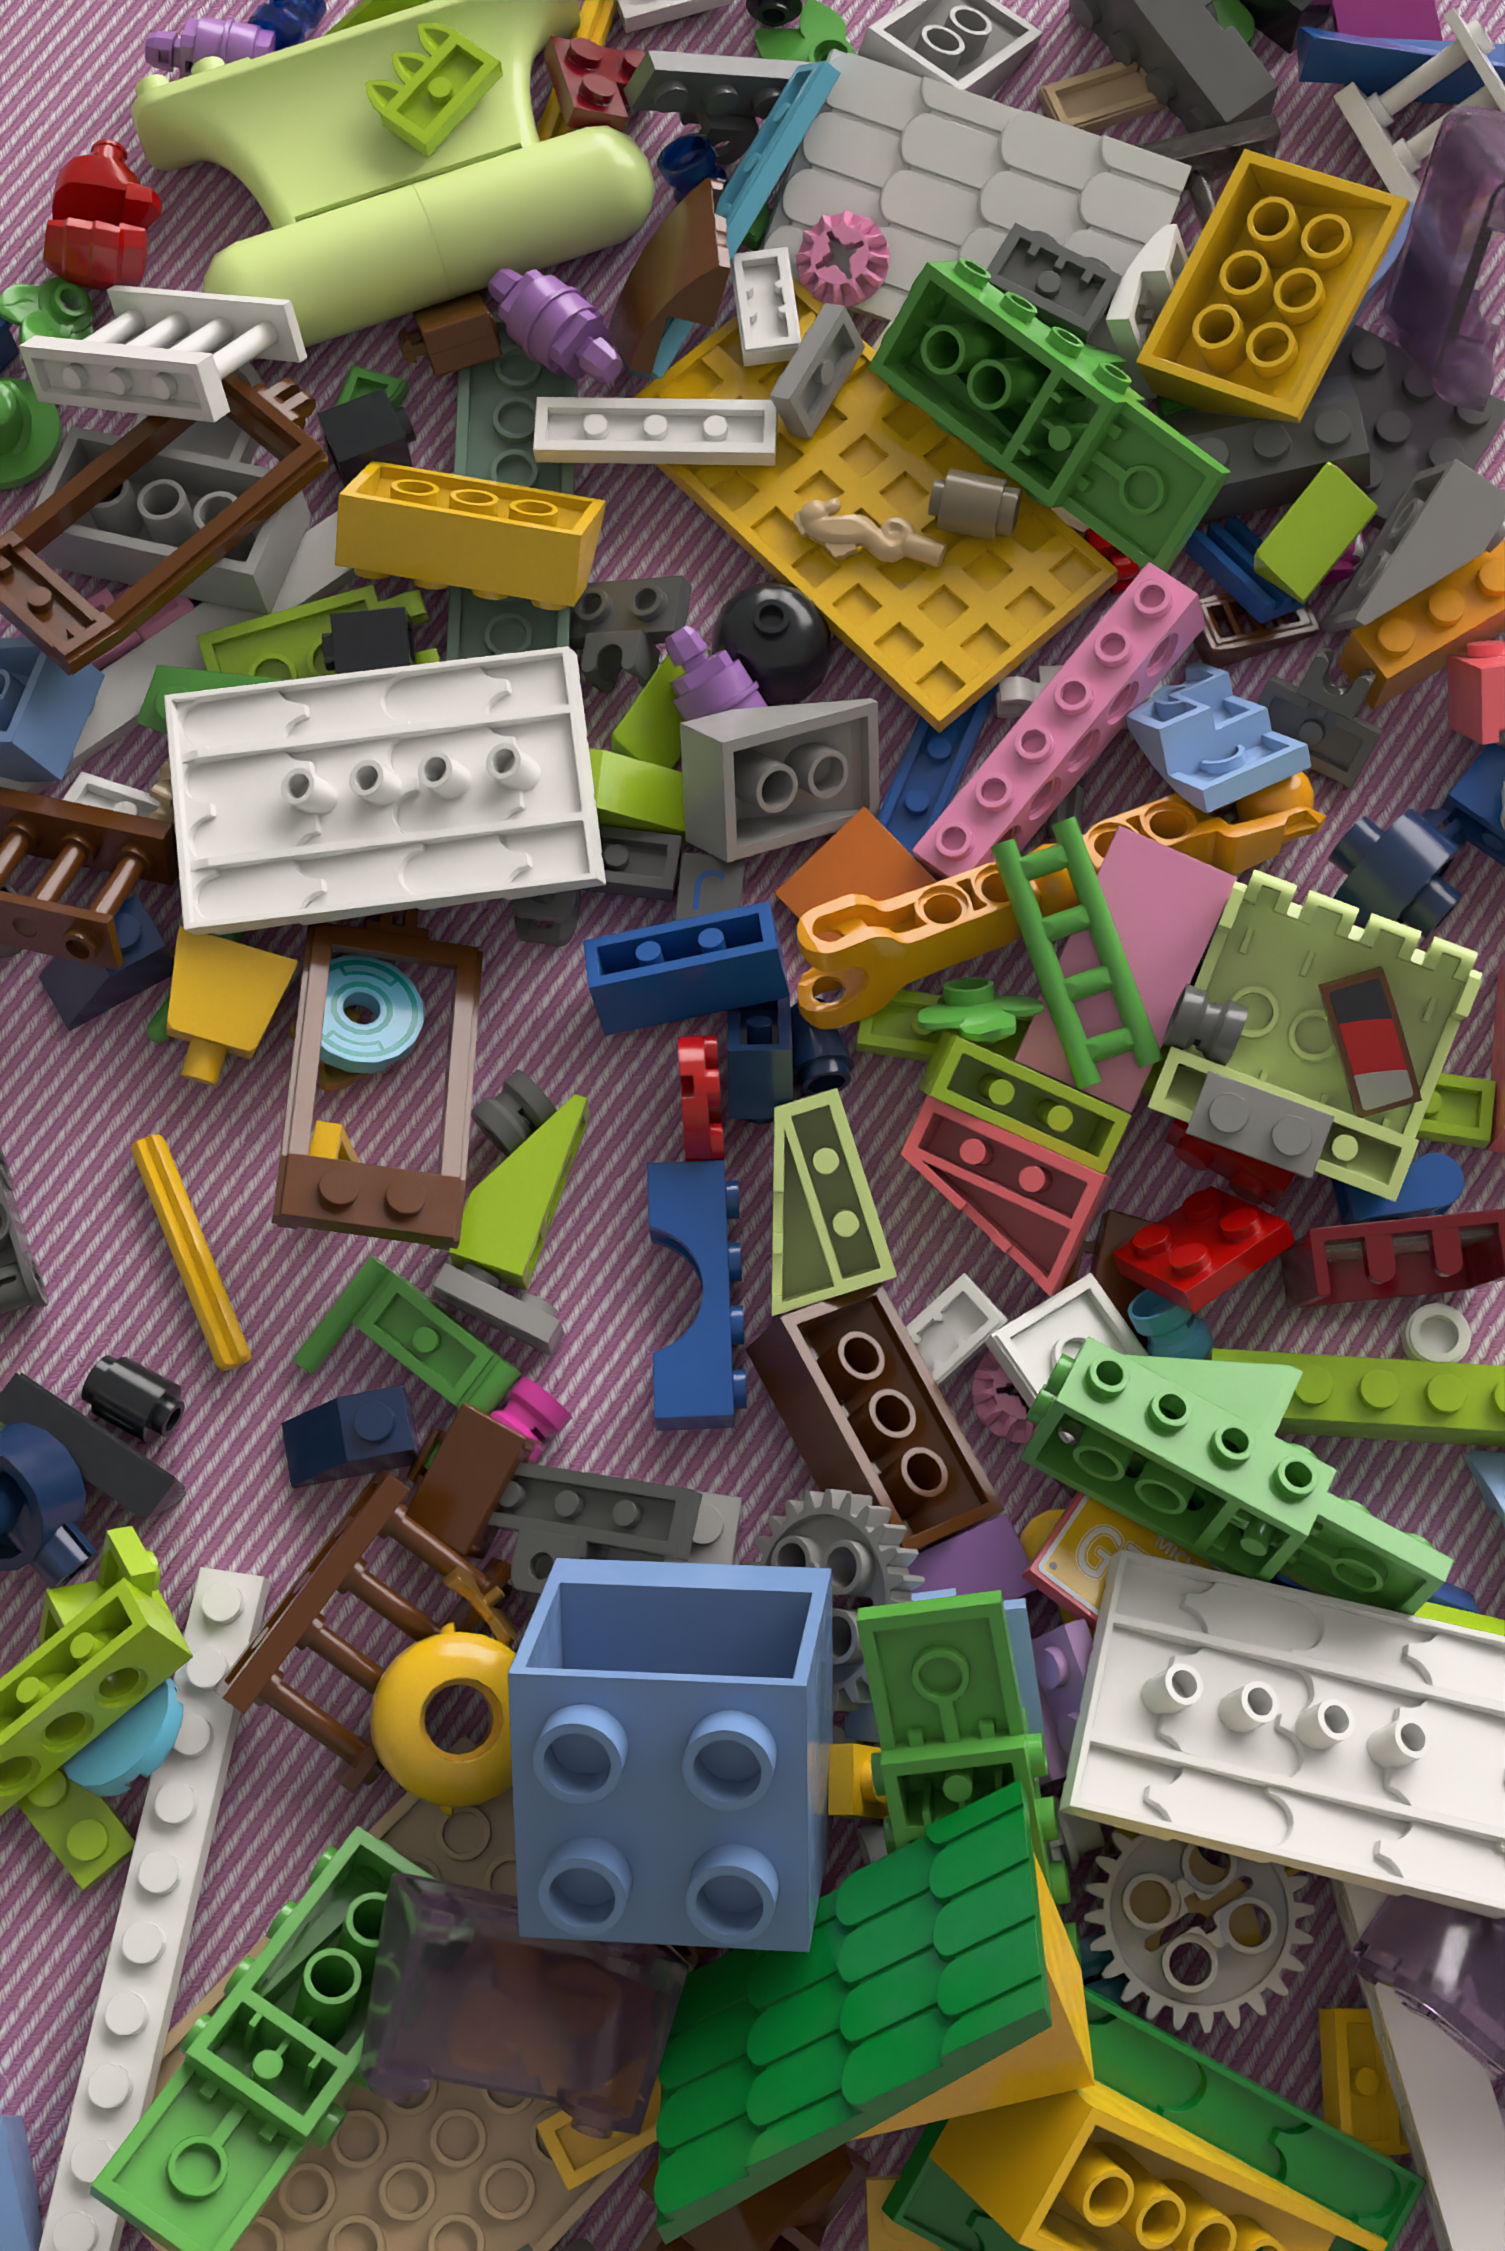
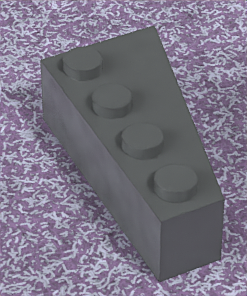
[1069,0,1279,158]

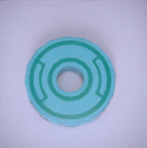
[296,955,424,1074]

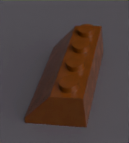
[745,1282,1005,1553]

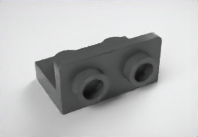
[987,223,1122,344]

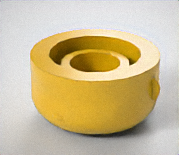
[369,1622,516,1817]

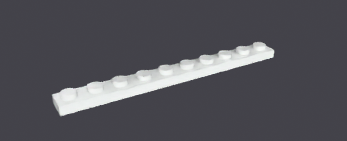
[39,1567,270,2251]

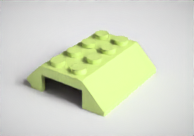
[1147,869,1482,1202]

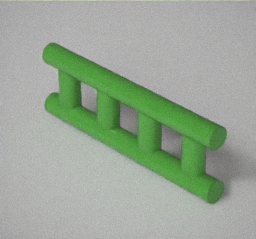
[991,817,1163,1090]

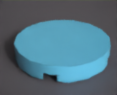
[63,1678,183,1797]

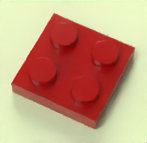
[1112,1186,1296,1314]

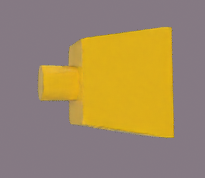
[166,926,298,1086]

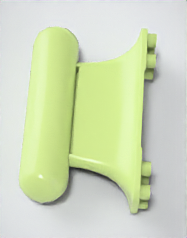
[131,0,655,360]

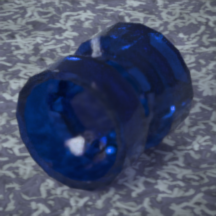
[248,0,327,51]
[657,133,730,205]

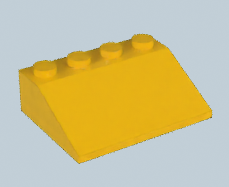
[1136,149,1410,423]

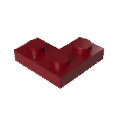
[543,36,646,132]

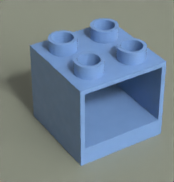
[508,1558,834,1952]

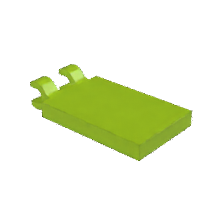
[197,584,442,680]

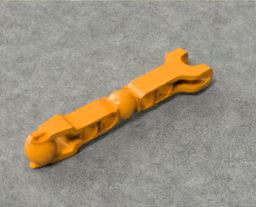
[797,772,1326,1030]

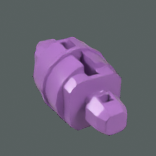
[145,17,284,79]
[488,268,623,383]
[665,625,768,721]

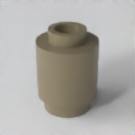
[928,468,1022,541]

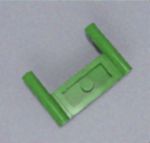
[293,1255,522,1469]

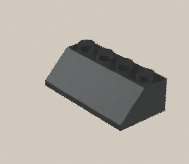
[1159,374,1371,524]

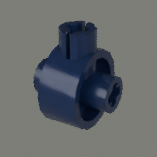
[1328,808,1467,939]
[0,1422,99,1589]

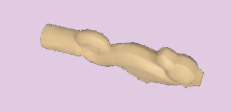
[792,498,947,568]

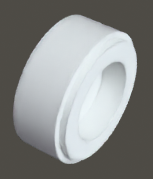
[1401,1303,1471,1363]

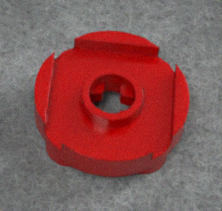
[677,1035,724,1162]

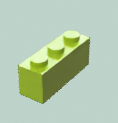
[918,1030,1132,1174]

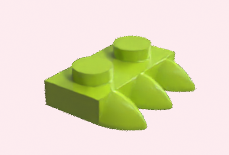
[365,23,503,158]

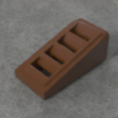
[1193,592,1320,669]

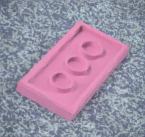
[1013,825,1237,1113]

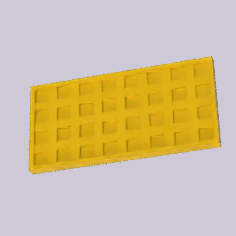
[633,276,1118,733]

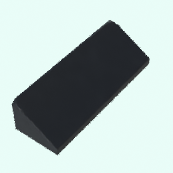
[0,1372,186,1519]

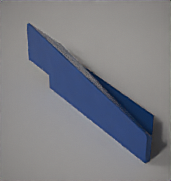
[1296,27,1505,106]

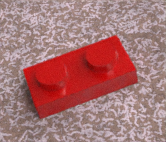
[1165,1119,1295,1208]

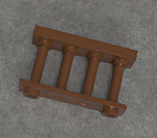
[0,787,179,970]
[214,1471,512,1794]

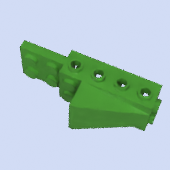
[868,257,1231,573]
[1020,1336,1454,1615]
[856,1590,1082,1966]
[90,1826,472,2251]

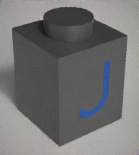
[675,852,745,921]

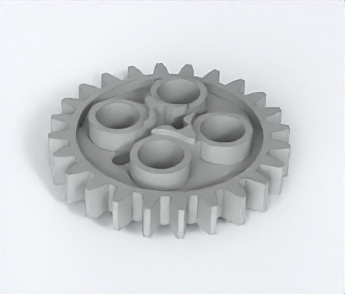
[745,1489,925,1712]
[1083,1831,1315,2033]

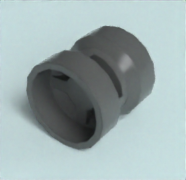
[1163,984,1249,1066]
[471,1070,557,1157]

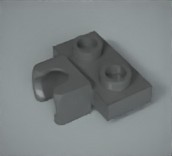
[570,575,692,693]
[1257,647,1383,788]

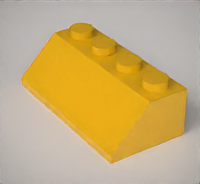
[335,460,606,610]

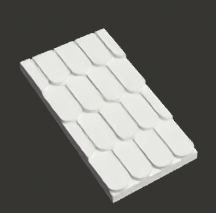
[759,49,1192,354]
[164,646,606,935]
[1059,1549,1505,1919]

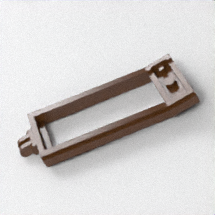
[0,372,329,676]
[271,908,483,1251]

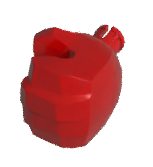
[43,139,162,291]

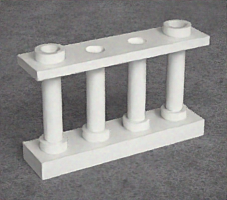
[1333,8,1505,297]
[19,285,307,423]

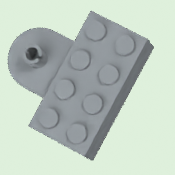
[33,351,311,615]

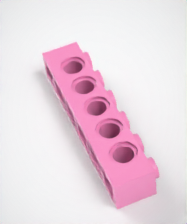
[912,562,1206,882]

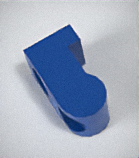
[1331,1153,1464,1225]

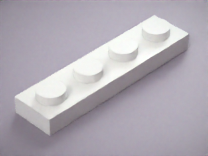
[533,397,778,466]

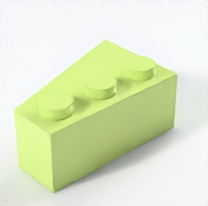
[771,1088,897,1316]

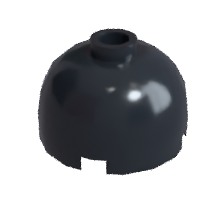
[712,583,831,707]

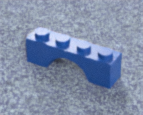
[647,1160,747,1431]

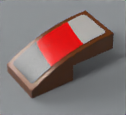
[1318,966,1422,1118]

